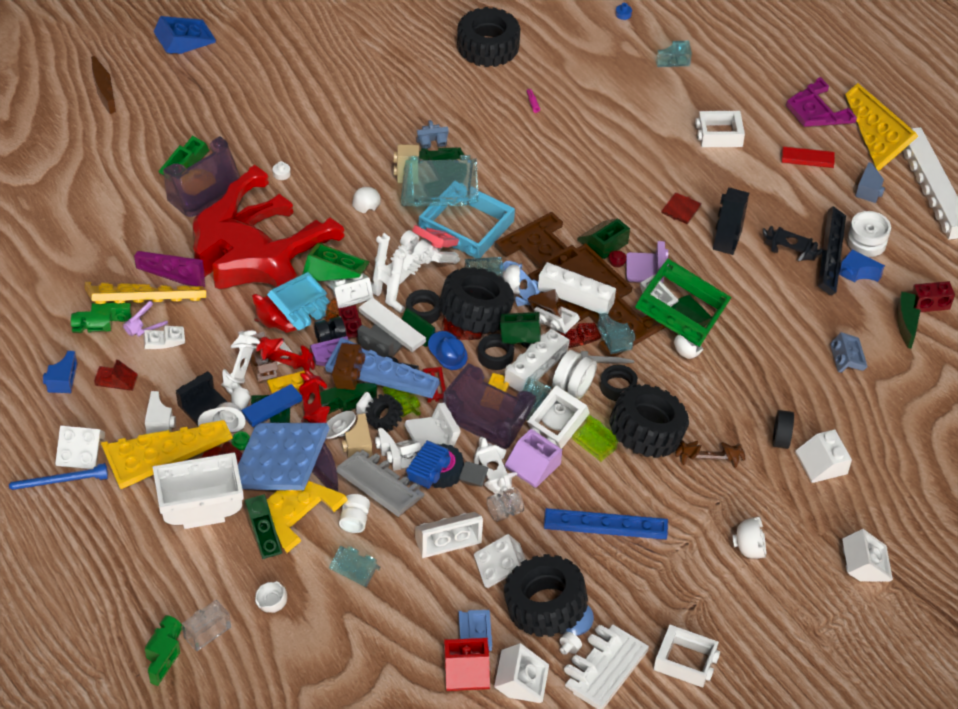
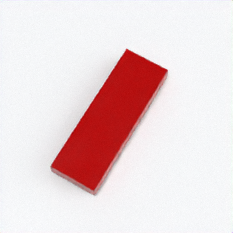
[782,146,835,168]

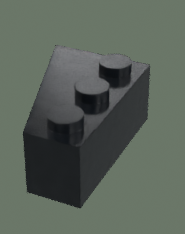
[713,187,750,255]

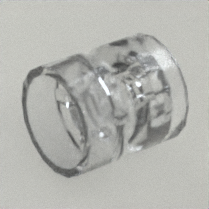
[487,487,524,522]

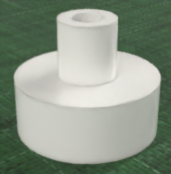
[273,161,291,180]
[560,632,582,655]

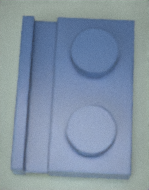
[458,610,492,651]

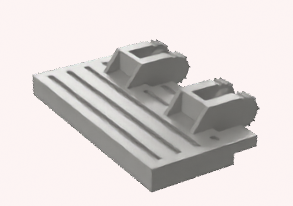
[336,450,424,517]

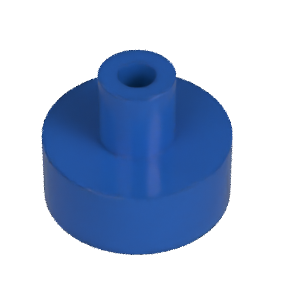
[615,3,632,20]

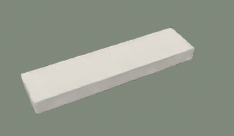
[359,297,426,352]

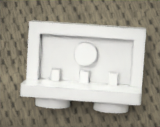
[534,307,580,334]

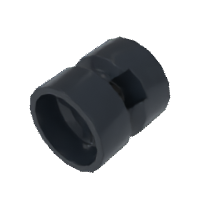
[314,316,347,343]

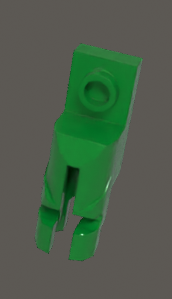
[71,303,132,333]
[145,615,183,686]

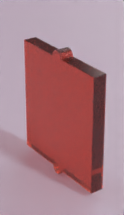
[661,192,702,225]

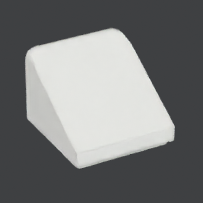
[356,392,374,419]

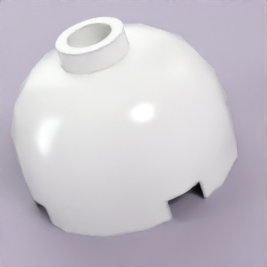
[733,516,766,559]

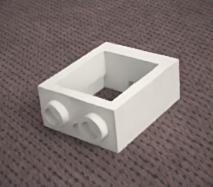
[695,111,745,147]
[527,386,590,449]
[654,625,721,688]

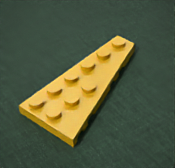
[845,83,918,171]
[85,282,206,304]
[100,420,233,489]

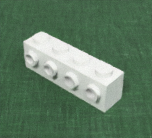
[538,262,616,316]
[504,329,569,394]

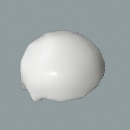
[352,187,381,213]
[502,265,520,295]
[674,334,704,359]
[255,581,288,613]

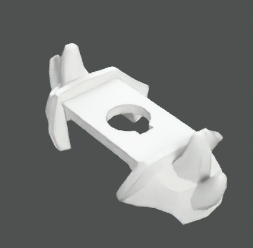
[221,330,260,394]
[474,437,517,496]

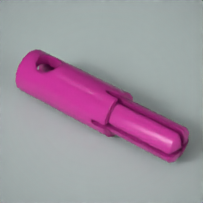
[527,89,540,113]

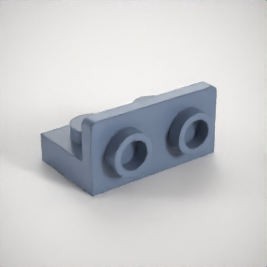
[830,332,868,373]

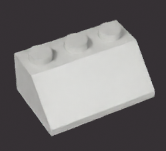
[415,512,483,558]

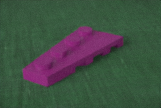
[134,251,205,287]

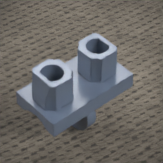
[416,120,449,149]

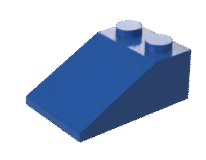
[153,16,216,54]

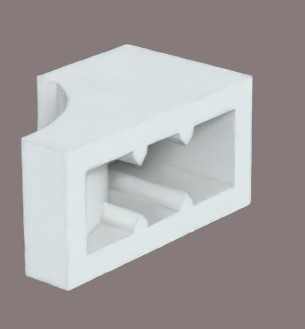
[145,391,176,434]

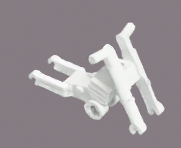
[370,230,461,313]

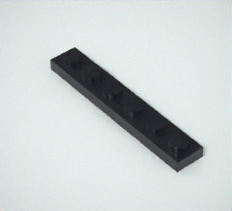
[818,206,846,296]

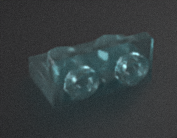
[329,545,381,587]

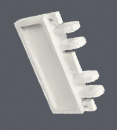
[564,625,649,709]

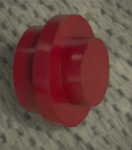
[609,251,627,268]

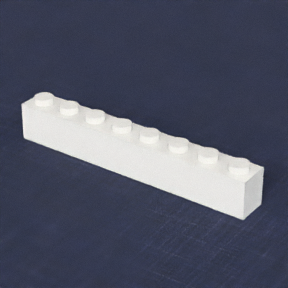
[902,127,958,240]

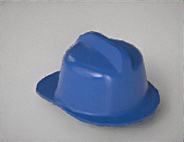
[428,331,468,370]

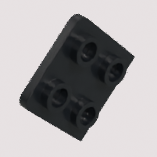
[176,371,227,427]

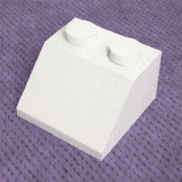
[795,429,852,483]
[843,529,893,581]
[494,643,549,703]

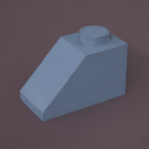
[856,162,885,203]

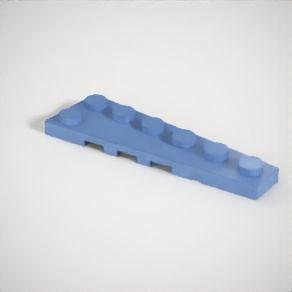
[325,338,440,398]

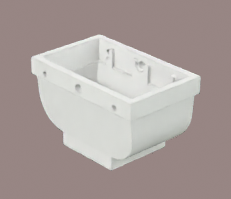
[153,453,244,529]

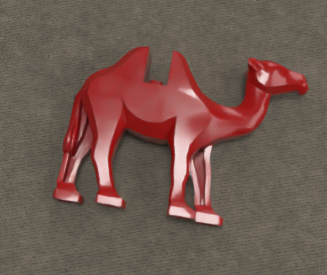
[193,164,345,333]

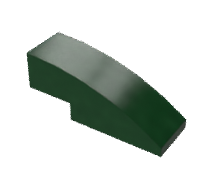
[897,291,921,349]
[314,383,377,414]

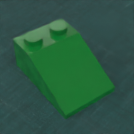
[302,243,370,281]

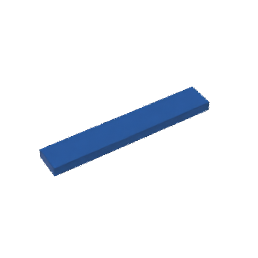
[544,508,668,540]

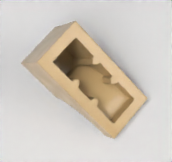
[342,413,372,458]

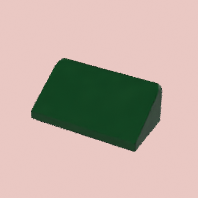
[402,308,435,347]

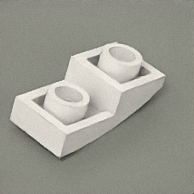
[143,326,185,349]
[375,428,401,471]

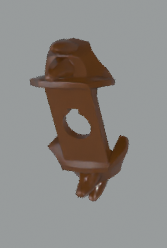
[675,440,745,468]

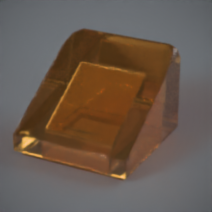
[326,298,339,322]

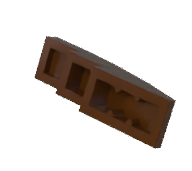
[91,56,116,114]

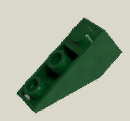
[243,494,282,560]

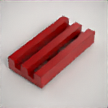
[422,367,447,403]

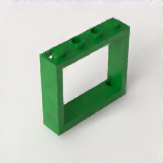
[635,258,732,347]

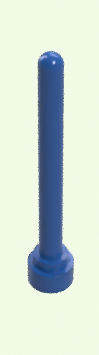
[9,463,108,490]

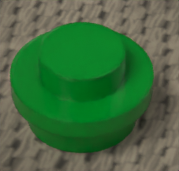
[231,431,250,450]

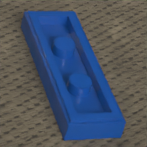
[241,384,302,427]

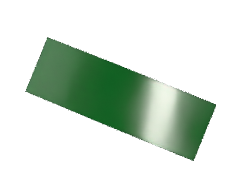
[158,135,209,181]

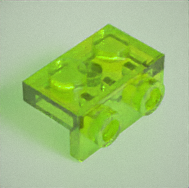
[383,387,421,418]

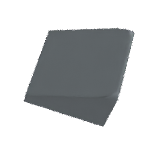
[459,462,489,487]

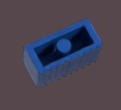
[406,440,451,489]

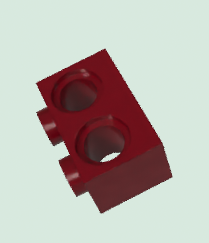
[911,281,955,312]

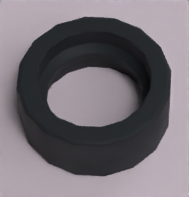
[406,289,441,324]
[478,334,514,370]
[600,364,638,401]
[772,410,794,449]

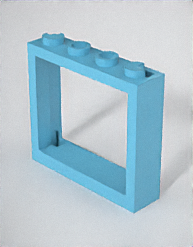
[419,180,515,260]

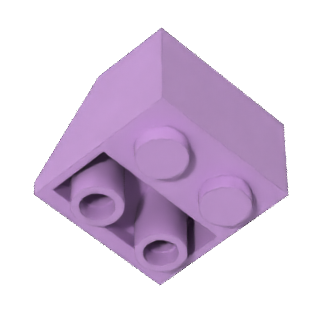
[505,429,562,488]

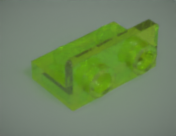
[572,415,618,462]

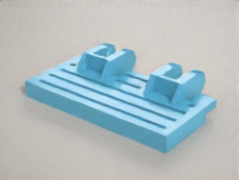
[267,272,330,330]

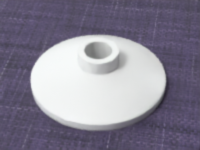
[541,401,575,431]
[326,411,356,439]

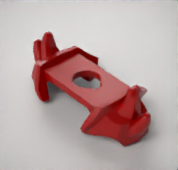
[256,337,315,371]
[299,370,330,423]

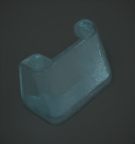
[401,155,479,206]

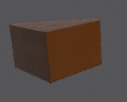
[527,290,562,318]

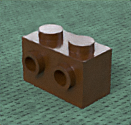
[332,343,365,390]

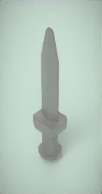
[561,351,634,364]

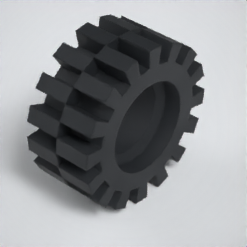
[365,394,404,432]

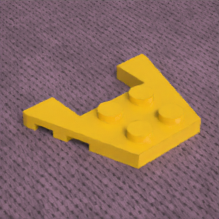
[267,481,348,553]

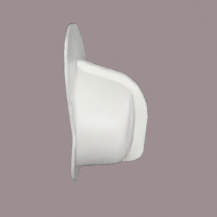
[198,402,246,433]

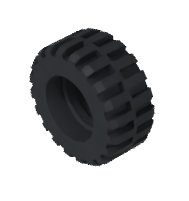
[457,7,521,67]
[439,267,514,334]
[609,384,689,458]
[504,554,588,637]

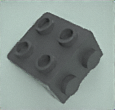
[358,324,403,357]

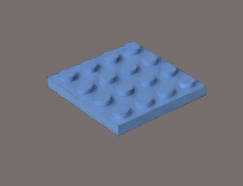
[238,423,330,490]

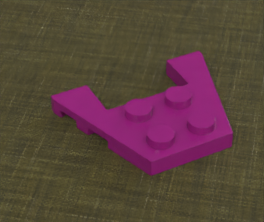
[786,77,857,127]

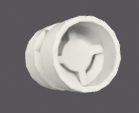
[339,494,370,533]

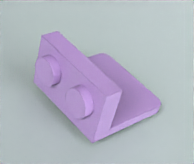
[626,241,669,283]

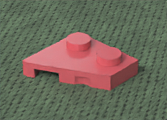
[412,225,459,249]

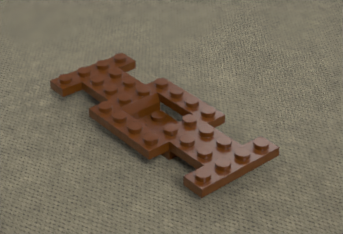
[495,212,666,357]

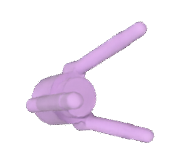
[123,301,168,337]

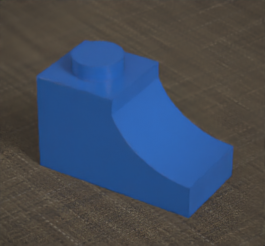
[839,249,885,282]
[43,351,78,393]

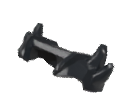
[762,226,823,262]

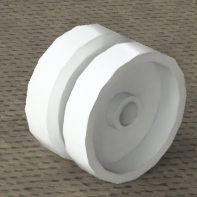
[847,211,891,257]
[552,350,597,399]

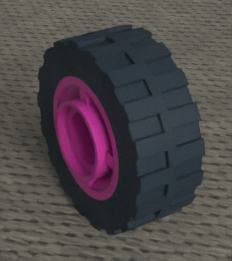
[431,443,464,489]

